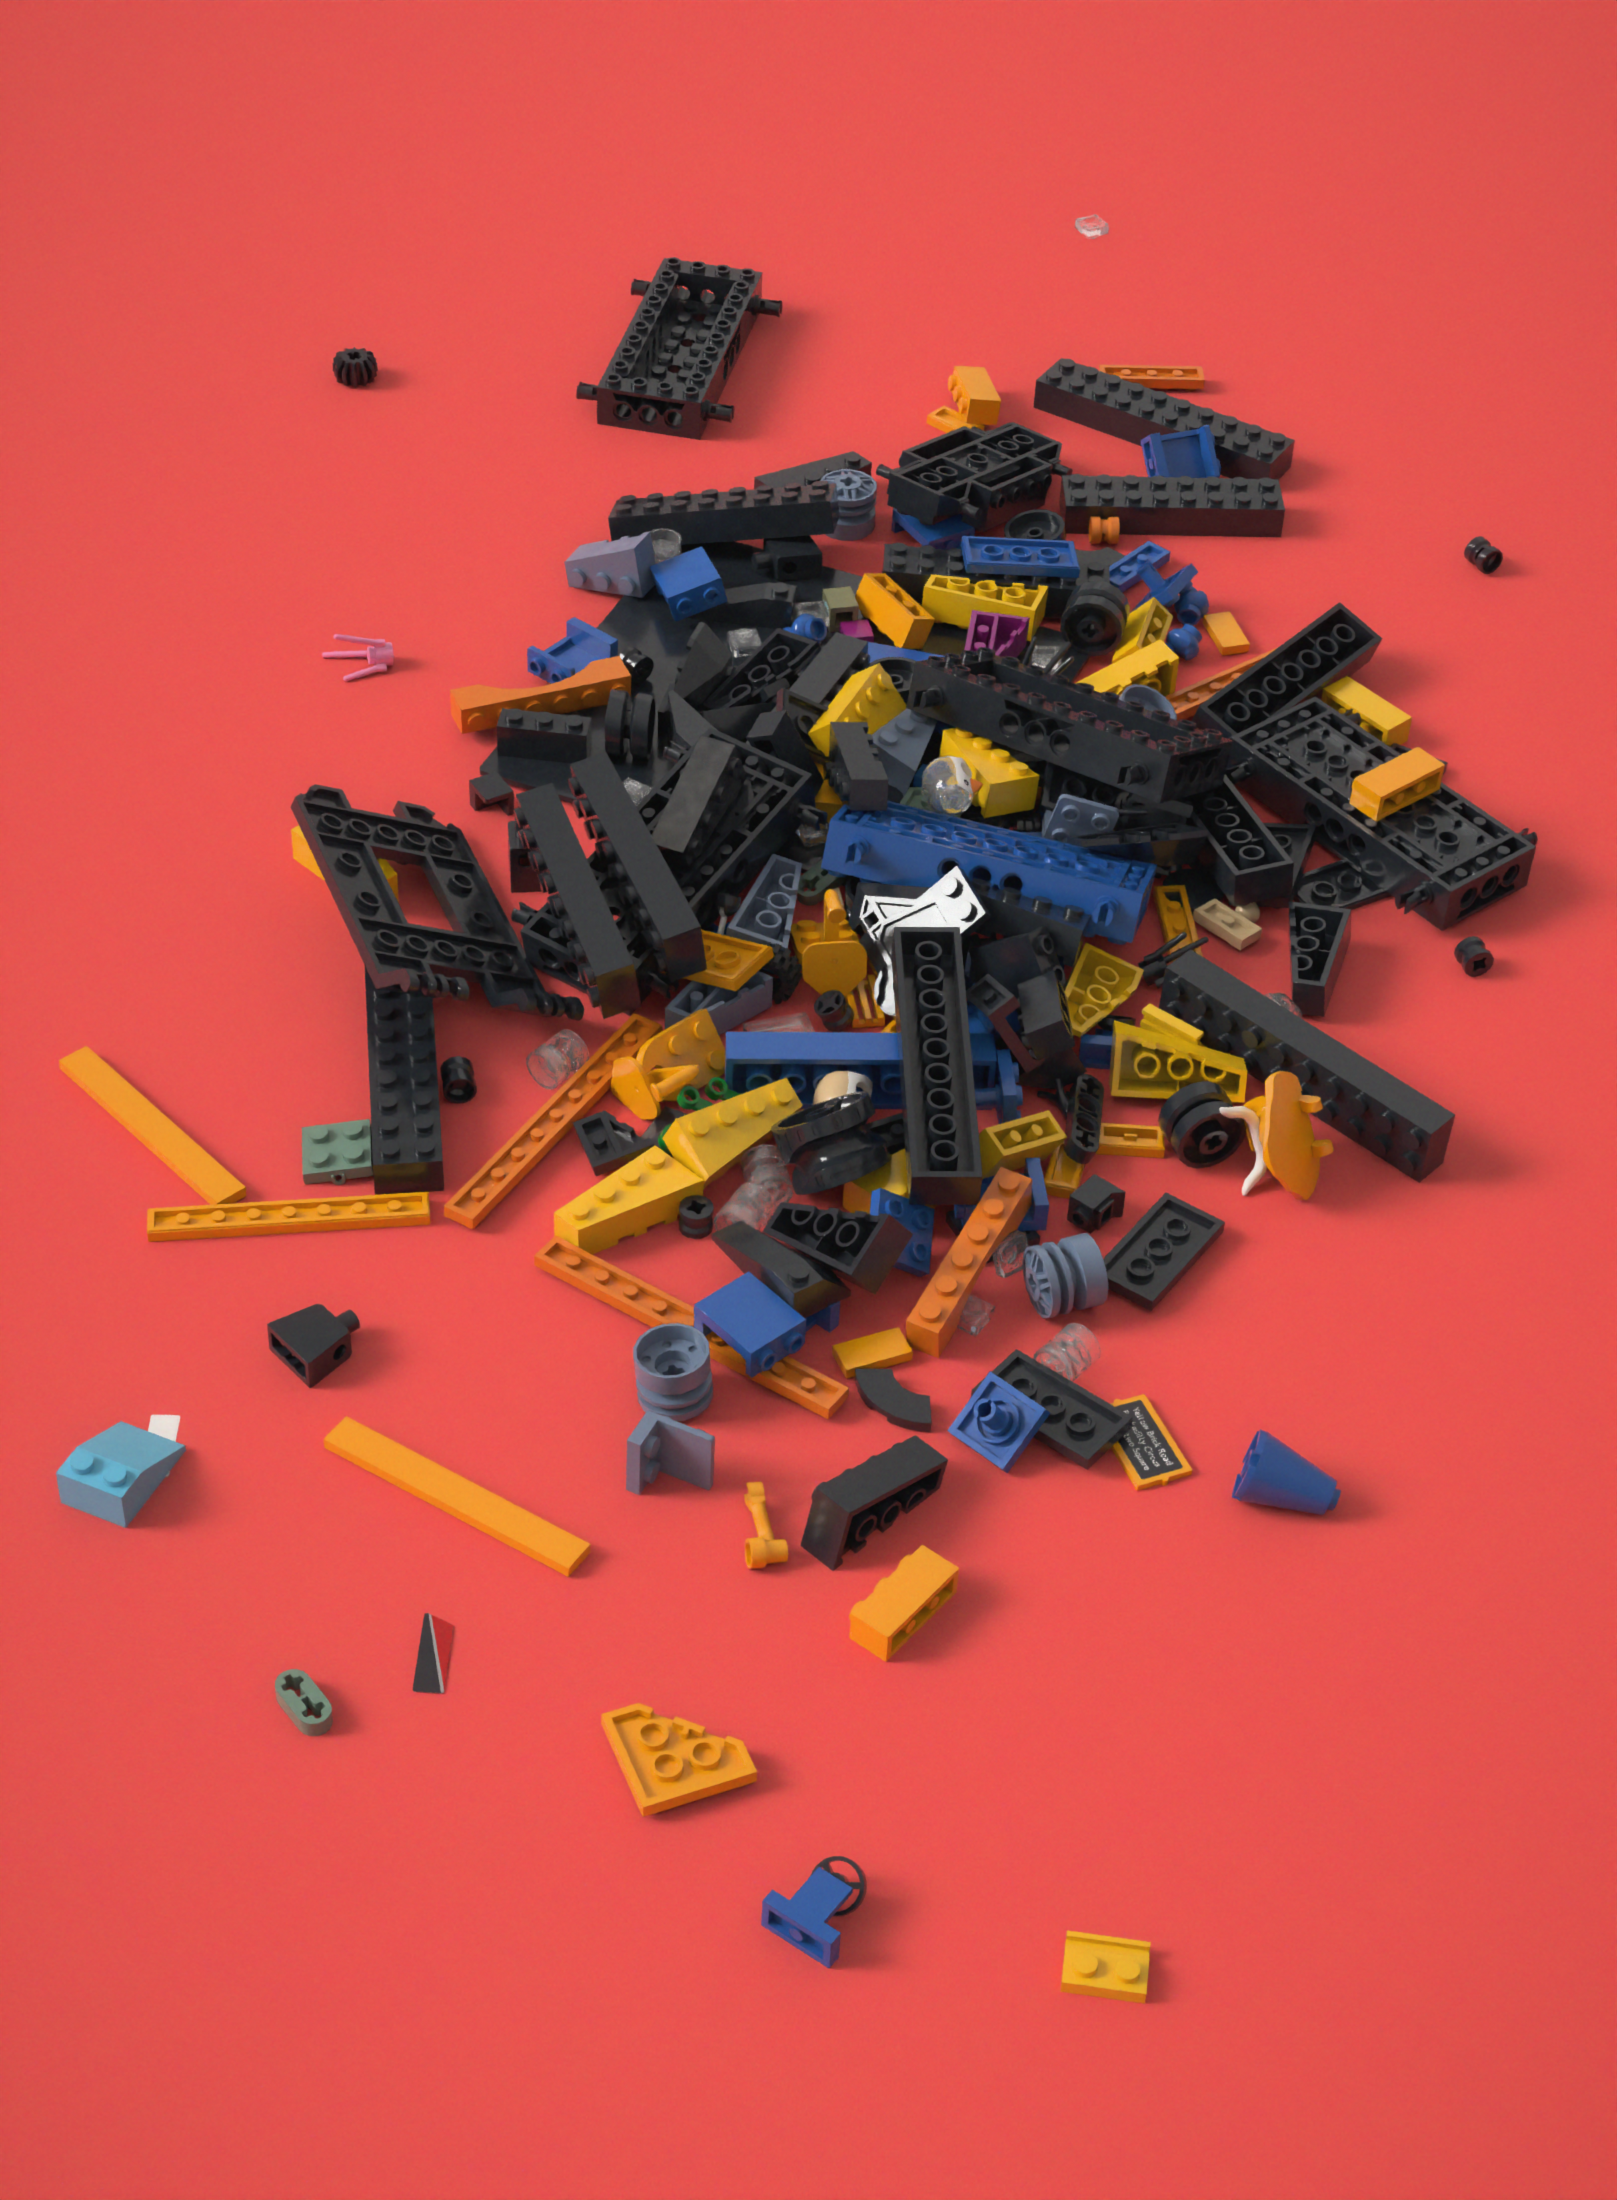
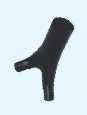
[1037,1078,1070,1120]

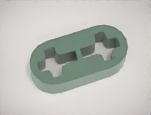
[797,860,847,906]
[275,1669,333,1736]

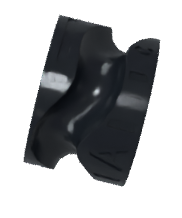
[771,1091,892,1195]

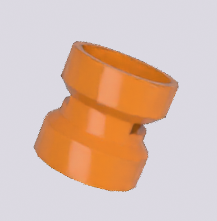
[1089,517,1120,544]

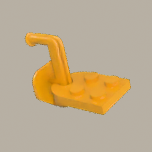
[790,889,867,997]
[611,1008,725,1120]

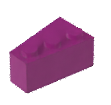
[964,610,1030,658]

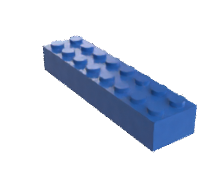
[725,1032,997,1110]

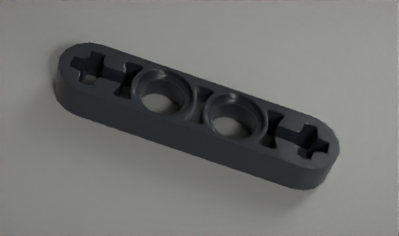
[1064,1074,1104,1164]

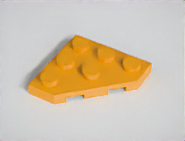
[601,1703,757,1817]

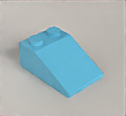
[56,1421,186,1528]

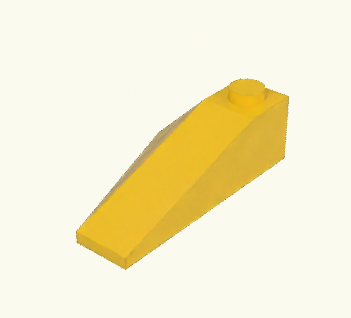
[1063,943,1144,1037]

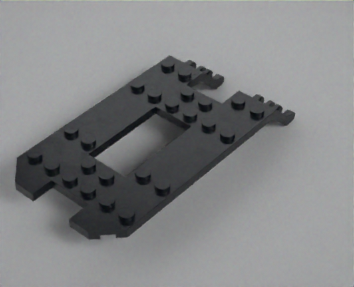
[291,784,584,1021]

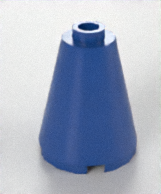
[1232,1429,1341,1515]

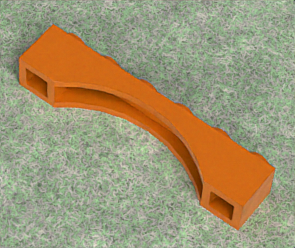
[450,656,631,734]
[906,1167,1032,1359]

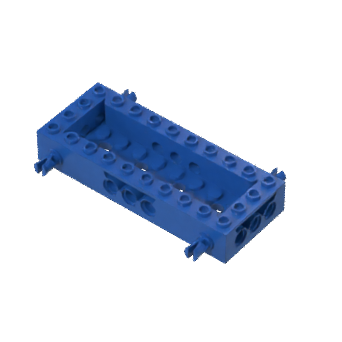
[821,801,1157,945]

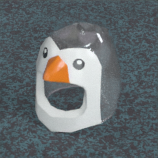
[921,756,983,816]

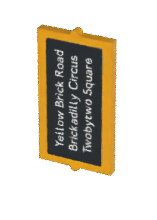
[1110,1394,1192,1491]

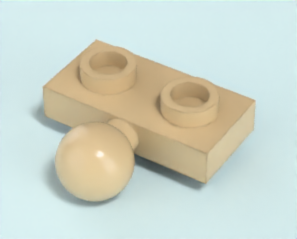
[1193,898,1262,950]

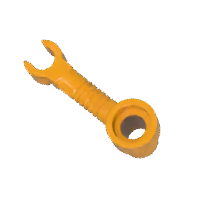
[744,1481,788,1569]

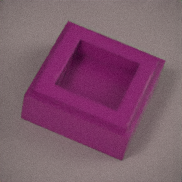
[839,619,874,643]

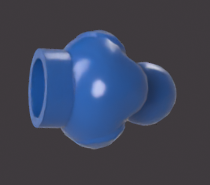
[1174,586,1209,625]
[783,613,827,644]
[1165,624,1202,661]

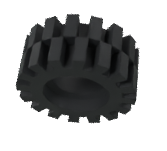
[759,942,802,1004]

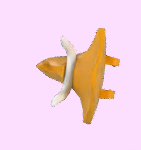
[1219,1071,1334,1200]

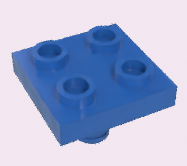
[1129,560,1198,614]
[975,1049,1023,1124]
[870,1188,935,1277]
[947,1371,1050,1473]

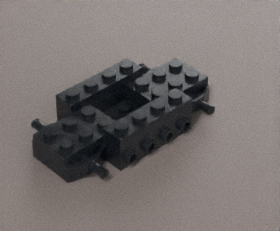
[876,422,1073,532]

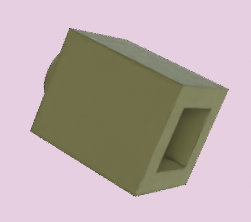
[822,586,859,632]

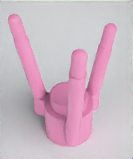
[322,634,394,682]

